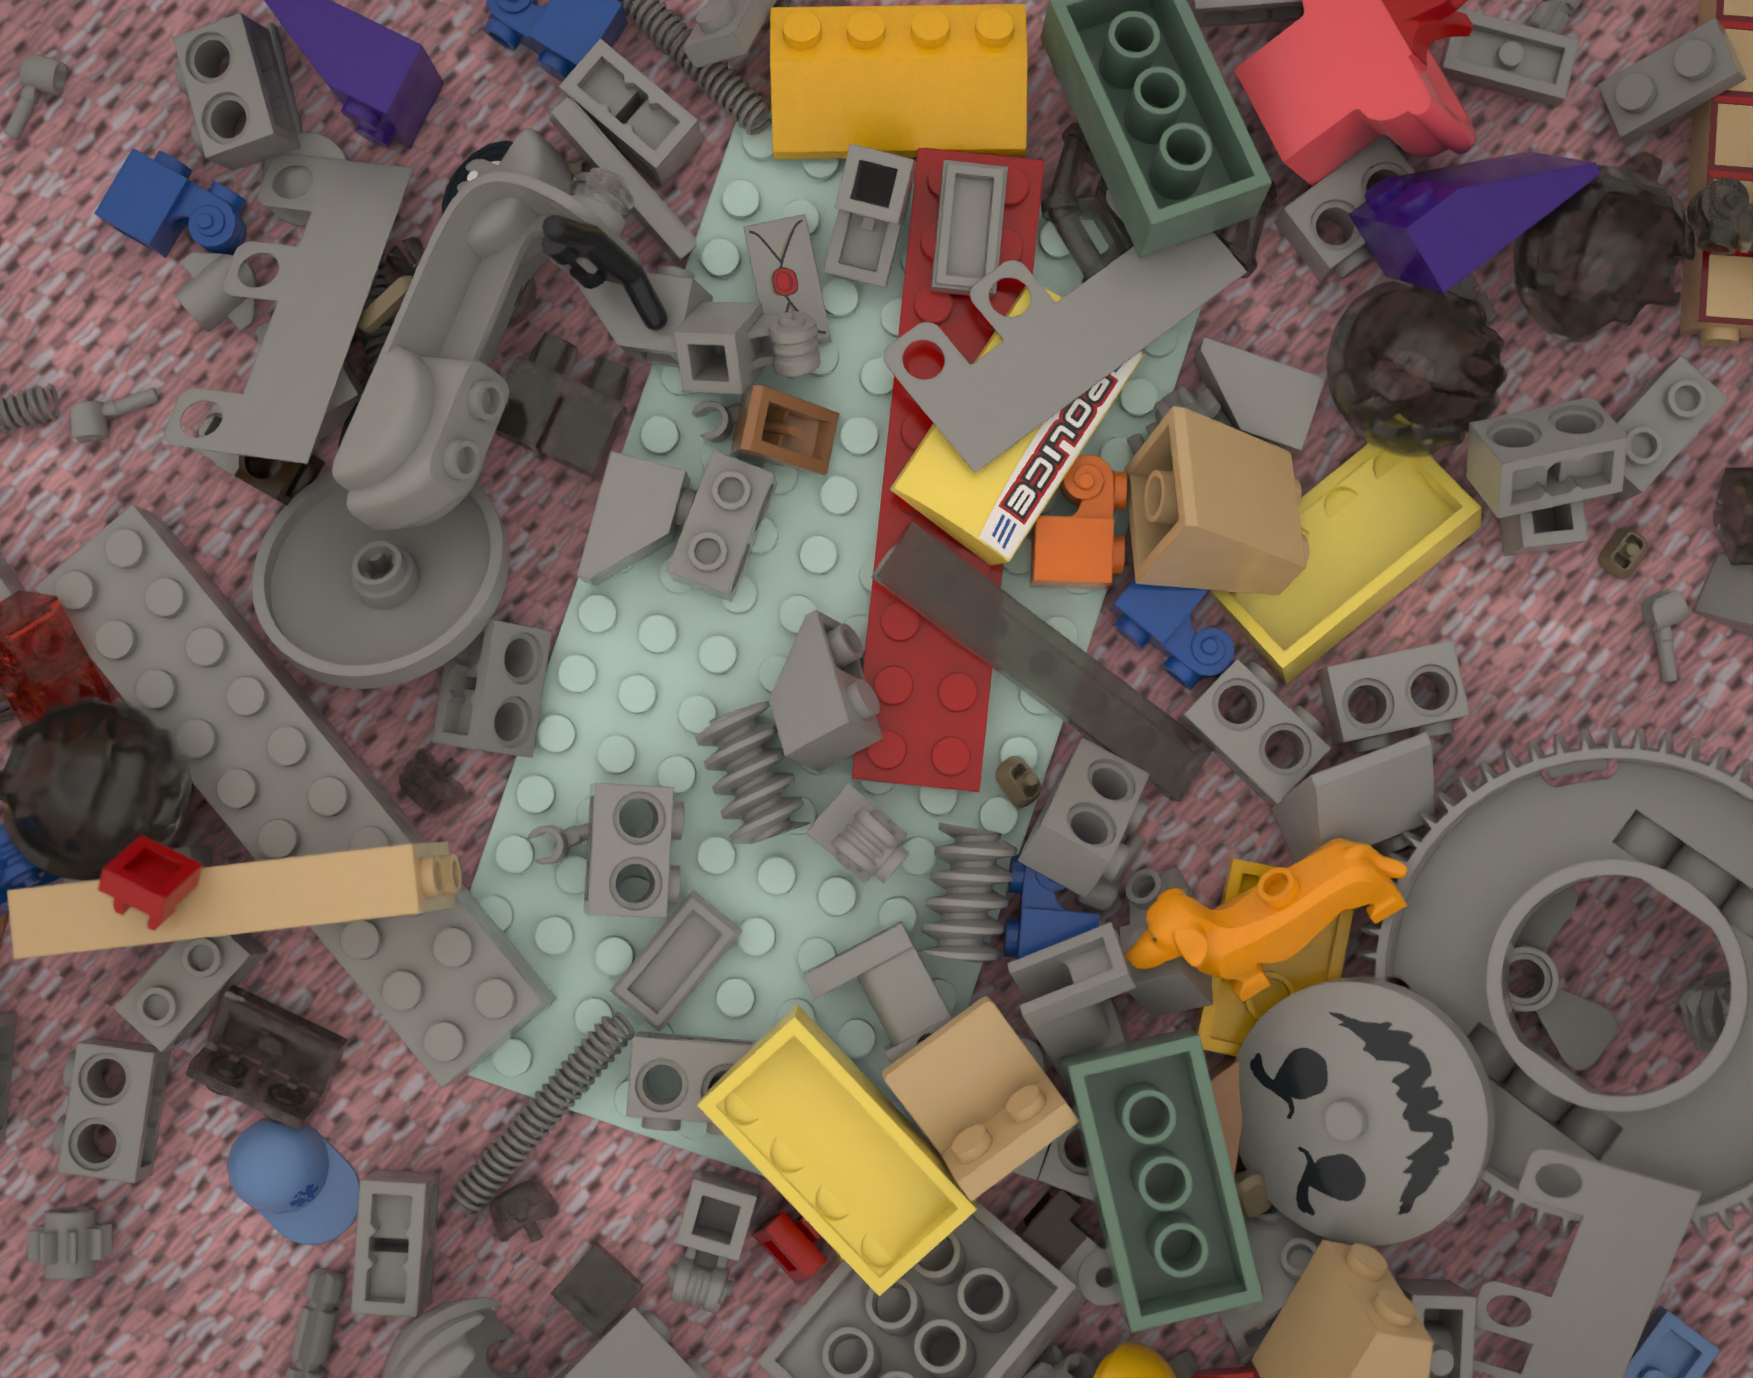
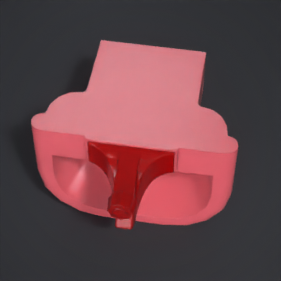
[1234,0,1476,186]

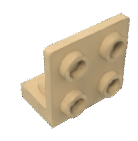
[882,996,1080,1202]

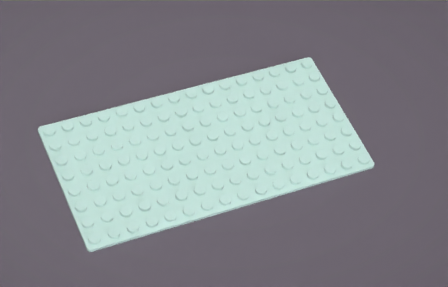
[468,107,1202,1177]

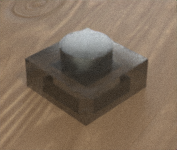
[550,1241,644,1338]

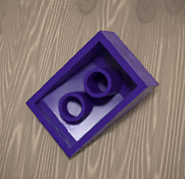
[264,0,444,149]
[1349,151,1601,293]

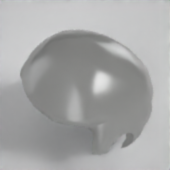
[381,1297,527,1378]

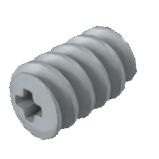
[695,701,811,844]
[918,823,1017,963]

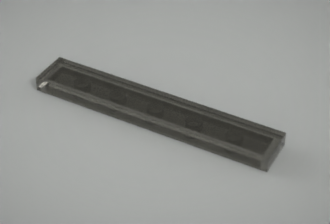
[871,523,1213,801]

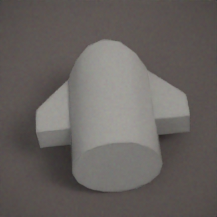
[174,252,257,332]

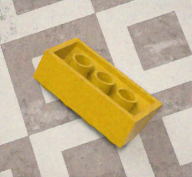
[770,4,1028,159]

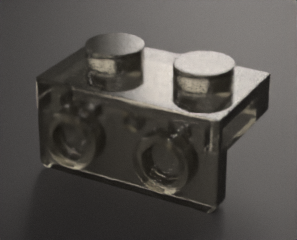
[186,984,349,1129]

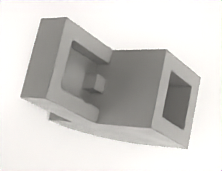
[823,143,916,288]

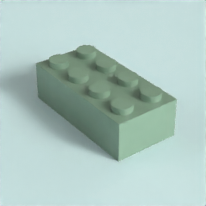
[1040,0,1272,258]
[1061,1028,1263,1333]

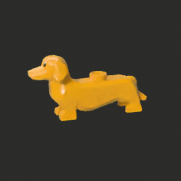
[1126,838,1408,1003]

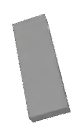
[549,97,698,263]

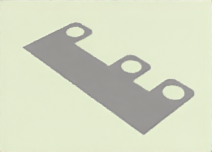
[165,154,414,464]
[883,190,1247,473]
[1473,1148,1702,1378]

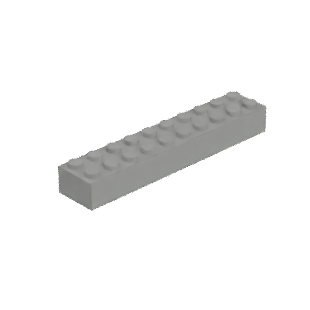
[34,504,557,1088]

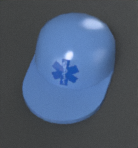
[227,1115,360,1245]

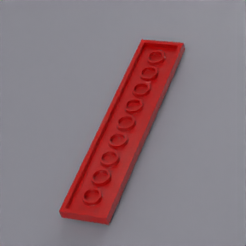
[851,148,1044,792]

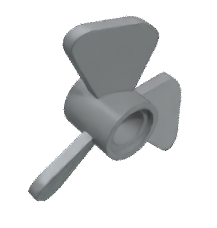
[1509,885,1617,1070]

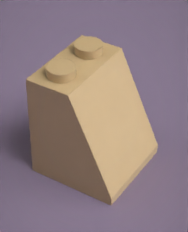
[1124,406,1309,595]
[1251,1240,1434,1378]

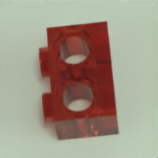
[0,590,115,741]

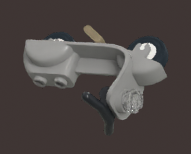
[332,128,668,531]

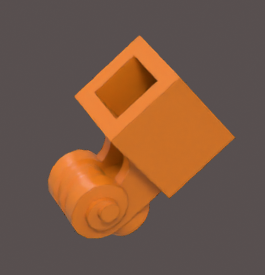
[1030,454,1127,589]

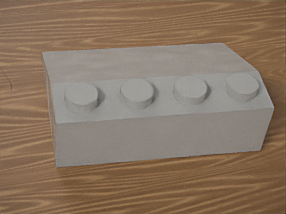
[757,1201,1085,1378]

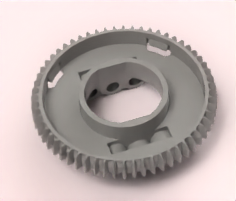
[1356,727,1753,1240]

